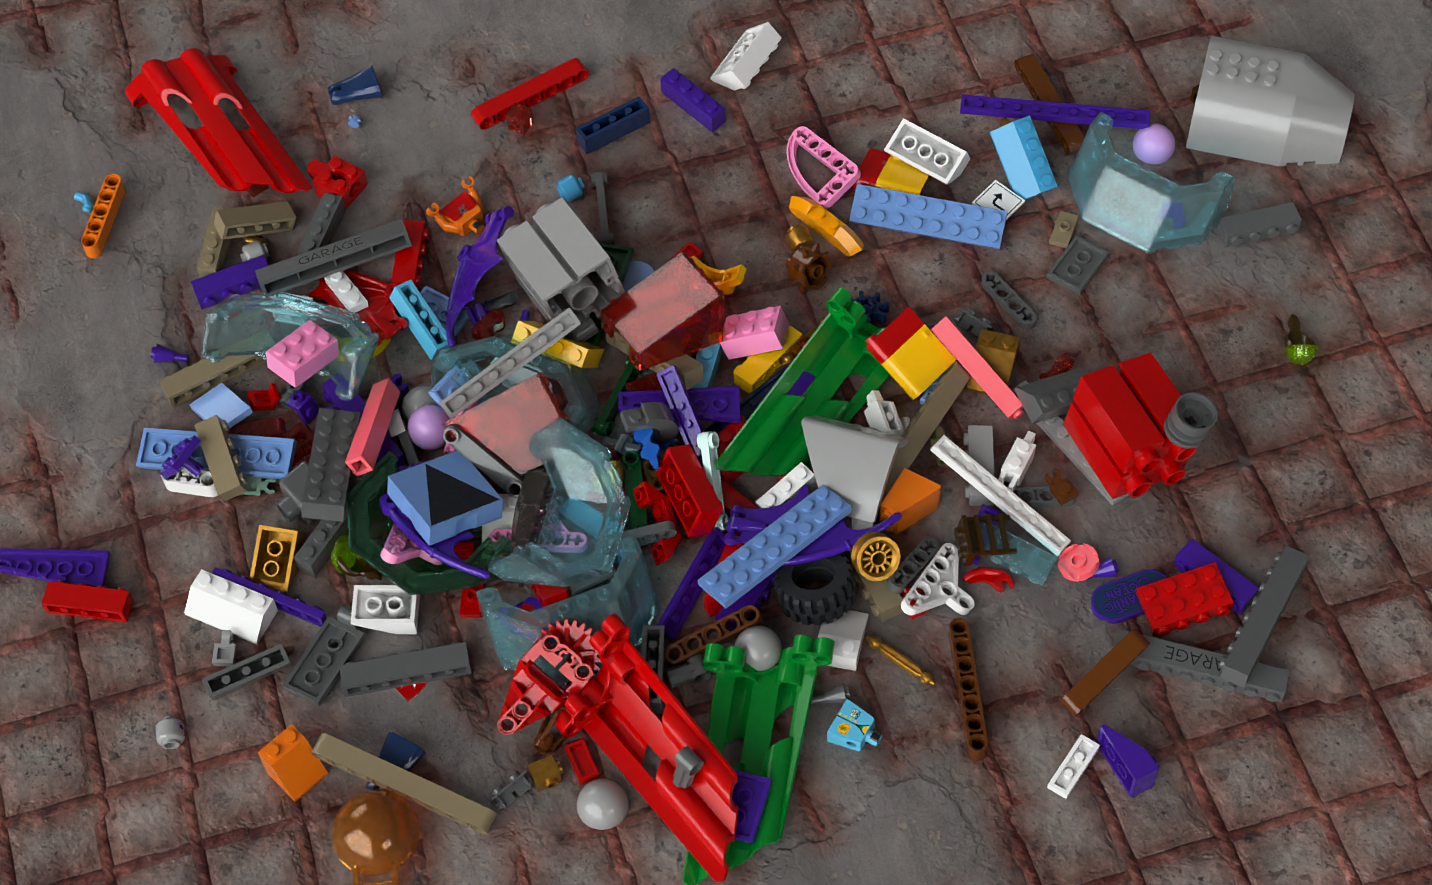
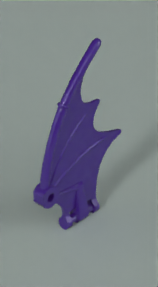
[445,206,514,348]
[380,459,490,579]
[724,484,902,566]

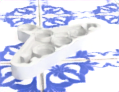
[901,543,975,615]

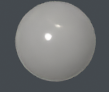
[734,625,782,671]

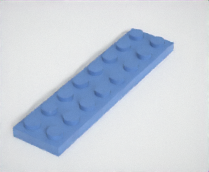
[849,184,1007,250]
[136,428,297,479]
[697,484,852,608]

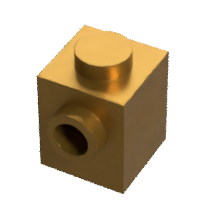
[528,755,564,792]

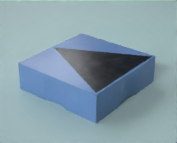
[387,451,503,546]

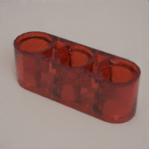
[227,417,287,438]

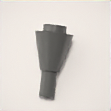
[811,683,851,705]

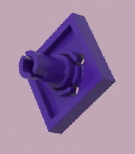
[160,435,204,479]

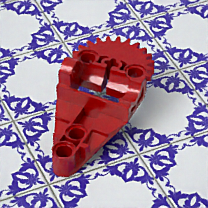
[497,618,601,735]

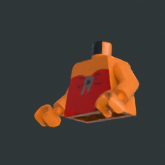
[426,176,485,236]

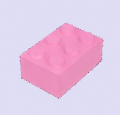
[720,306,789,360]
[266,320,339,388]

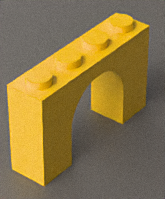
[512,321,605,368]

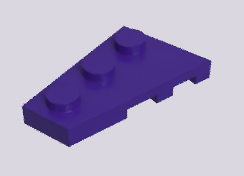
[732,770,773,844]

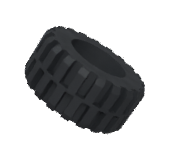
[774,553,857,626]

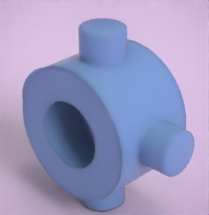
[348,115,362,128]

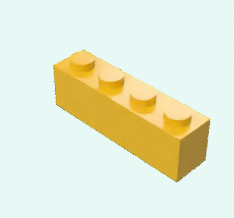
[733,325,803,394]

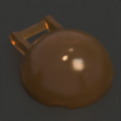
[331,790,420,885]

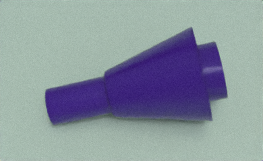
[151,344,189,363]
[1088,557,1119,579]

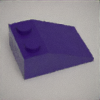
[1097,724,1159,798]

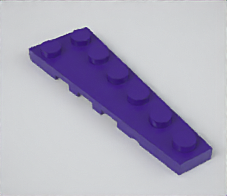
[618,386,741,423]
[0,548,111,587]

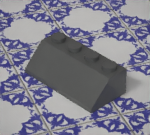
[1014,368,1090,424]

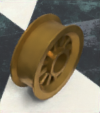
[851,532,900,581]

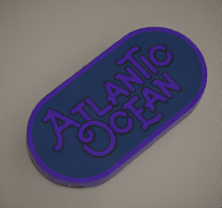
[1091,570,1167,624]

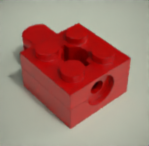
[307,155,368,209]

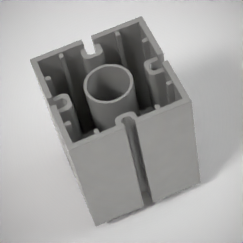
[497,198,626,322]

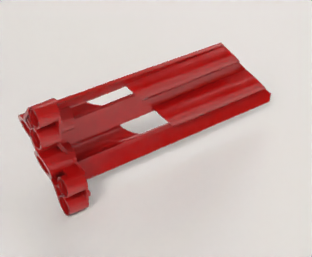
[125,48,312,193]
[554,614,738,883]

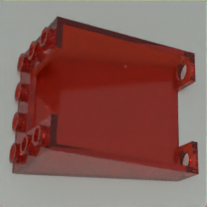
[601,252,725,371]
[443,372,579,489]

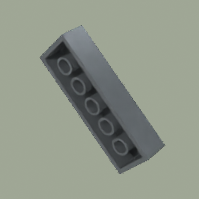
[302,408,360,522]

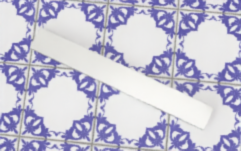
[930,435,1071,557]

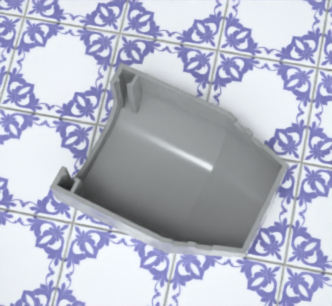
[1186,35,1355,166]

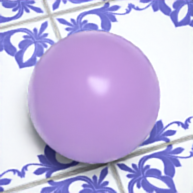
[1133,123,1175,164]
[408,405,452,450]

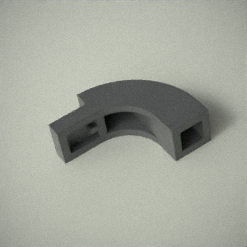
[620,402,678,443]

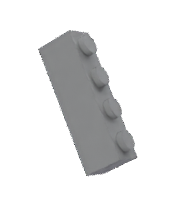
[963,425,994,506]

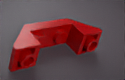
[633,481,681,566]

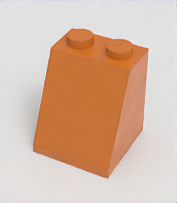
[879,468,941,534]
[258,724,328,802]

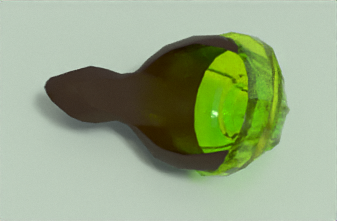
[1283,314,1319,365]
[331,535,382,580]

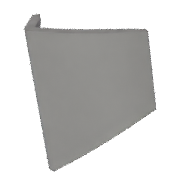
[801,415,909,523]

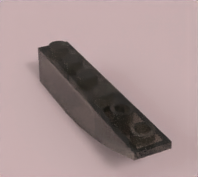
[511,471,555,587]

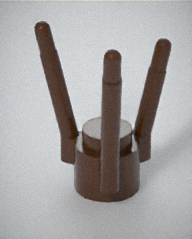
[533,711,566,754]

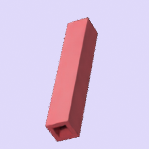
[931,317,1025,420]
[345,378,400,476]

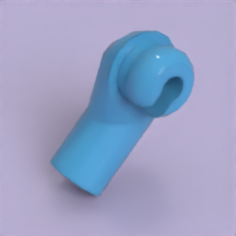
[74,191,95,213]

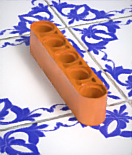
[81,174,125,258]

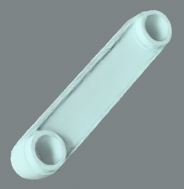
[697,431,729,532]

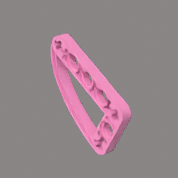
[787,126,861,209]

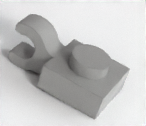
[212,630,237,666]

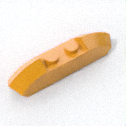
[789,196,864,256]

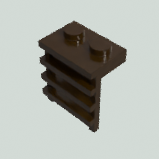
[954,513,1017,566]

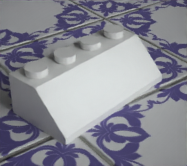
[710,22,781,91]
[884,118,970,185]
[184,569,278,644]

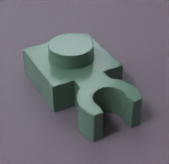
[243,476,276,496]

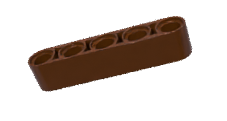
[665,605,763,666]
[1060,628,1150,717]

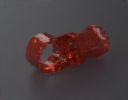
[1039,353,1075,380]

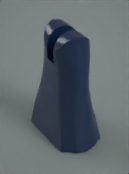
[327,66,383,105]
[366,732,426,799]

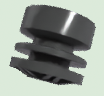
[1164,392,1218,449]

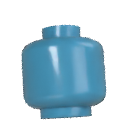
[556,174,585,202]

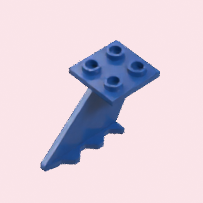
[632,428,678,470]

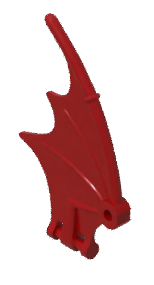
[308,269,408,347]

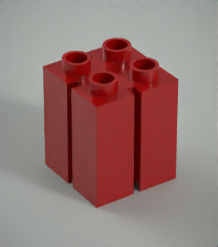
[1063,352,1197,499]

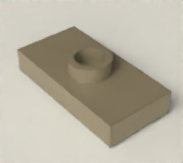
[1049,211,1079,248]

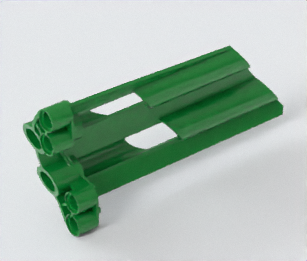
[716,287,890,476]
[682,635,835,885]

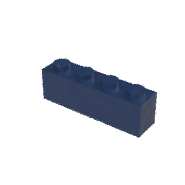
[576,96,650,154]

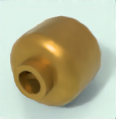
[785,224,814,252]

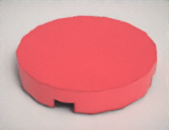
[1058,543,1100,582]

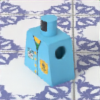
[827,699,882,751]

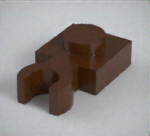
[1044,468,1079,506]

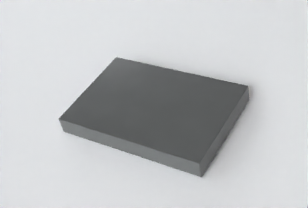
[1046,235,1110,296]

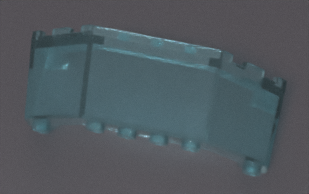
[1067,112,1235,253]
[201,293,379,400]
[431,334,602,450]
[488,418,631,587]
[476,535,660,686]

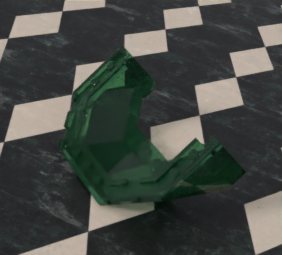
[347,451,519,595]

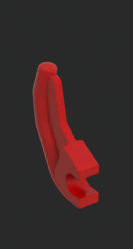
[962,567,1014,593]

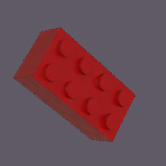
[656,444,723,538]

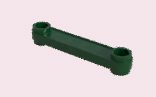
[592,356,645,436]
[622,451,648,546]

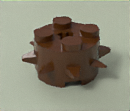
[786,243,832,294]

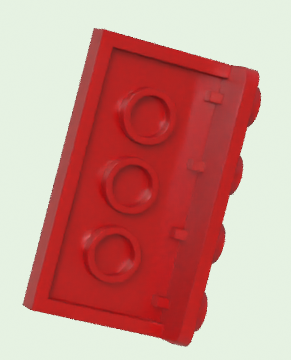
[1135,562,1234,637]

